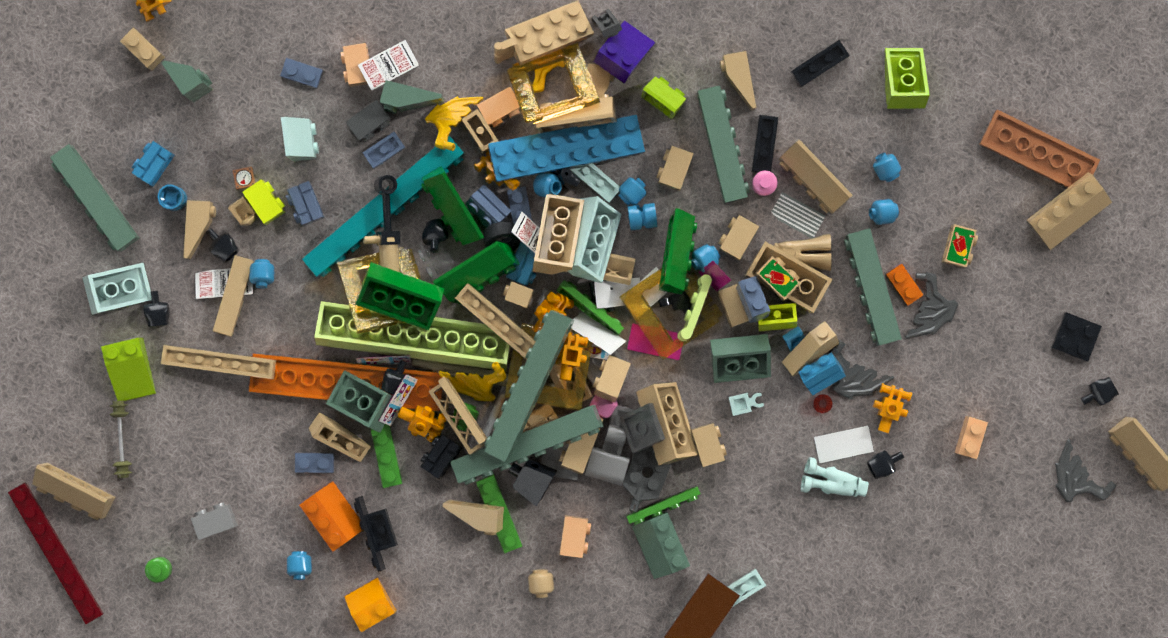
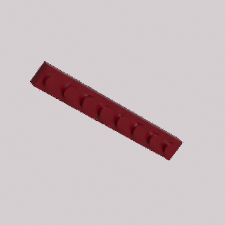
[8,482,104,624]

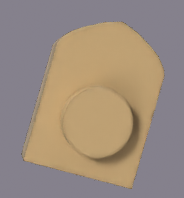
[228,196,257,226]

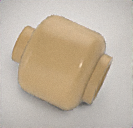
[528,569,554,598]

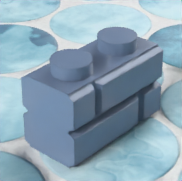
[286,181,325,226]
[465,185,511,227]
[736,276,770,323]

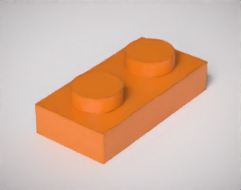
[886,264,923,306]

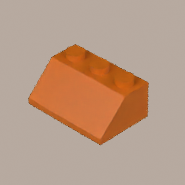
[299,481,362,552]

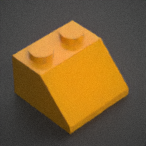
[344,577,397,632]

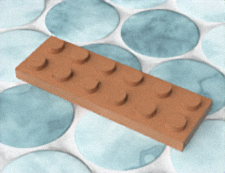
[979,110,1100,188]

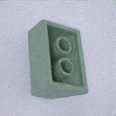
[162,61,213,102]
[710,334,771,383]
[632,511,690,579]

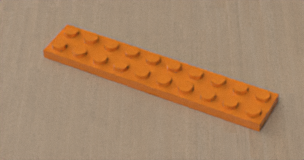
[249,354,443,412]

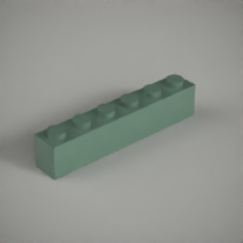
[697,85,750,204]
[50,144,140,252]
[844,228,902,346]

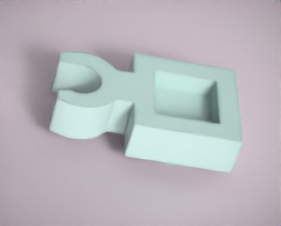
[728,393,764,416]

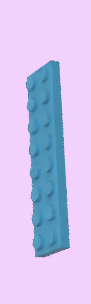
[488,115,645,182]

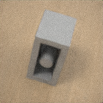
[191,502,238,540]

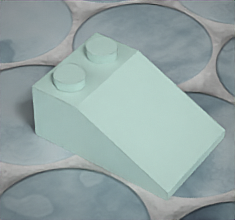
[281,117,319,162]
[83,263,151,315]

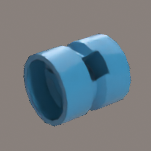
[158,184,187,211]
[627,203,657,231]

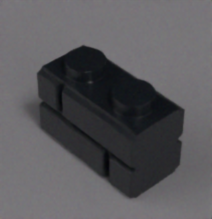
[420,435,463,480]

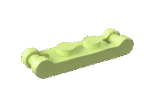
[677,274,712,342]

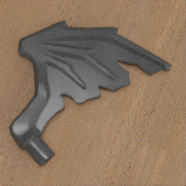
[905,272,958,338]
[828,340,894,399]
[1055,439,1117,502]

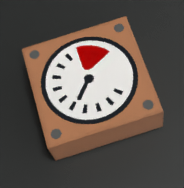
[233,167,255,190]

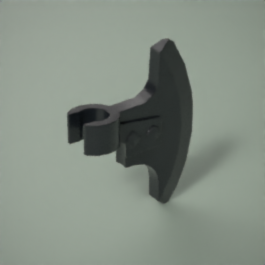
[658,289,693,314]

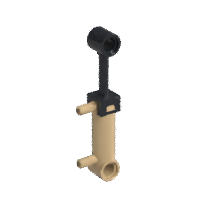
[363,175,400,272]

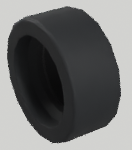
[483,222,521,251]

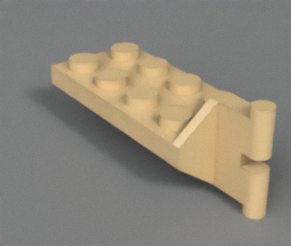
[494,0,594,65]

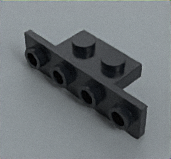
[354,496,398,572]

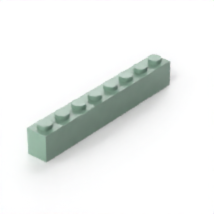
[484,310,575,462]
[451,405,604,485]

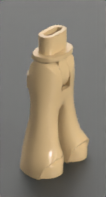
[773,234,831,271]

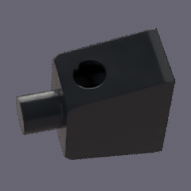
[508,460,557,506]

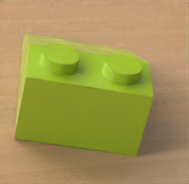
[885,48,930,109]
[641,76,686,119]
[101,337,156,401]

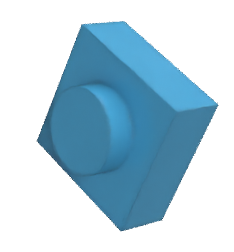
[782,326,805,351]

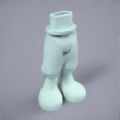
[801,457,869,497]

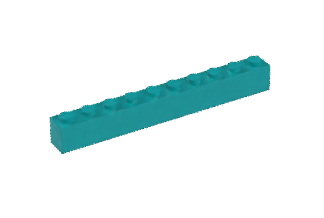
[302,136,465,278]

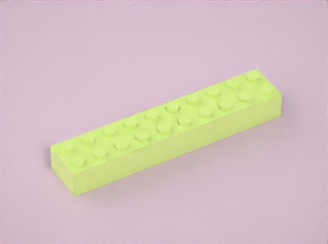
[314,301,510,371]

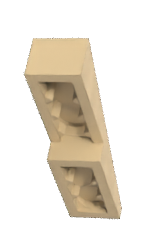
[213,255,254,337]

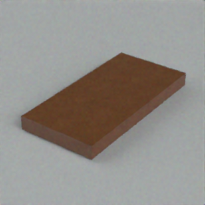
[664,573,740,638]

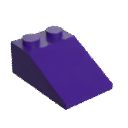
[593,20,655,84]

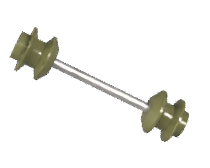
[109,400,133,478]

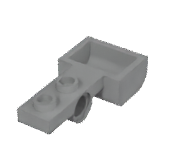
[585,405,634,486]

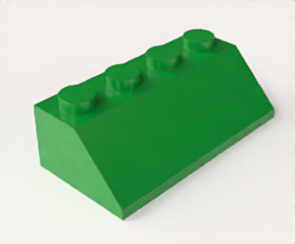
[421,166,484,245]
[658,208,697,294]
[433,241,520,304]
[355,262,444,331]

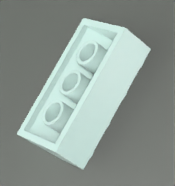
[567,196,622,283]

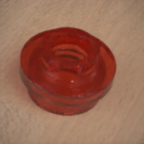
[813,394,833,413]

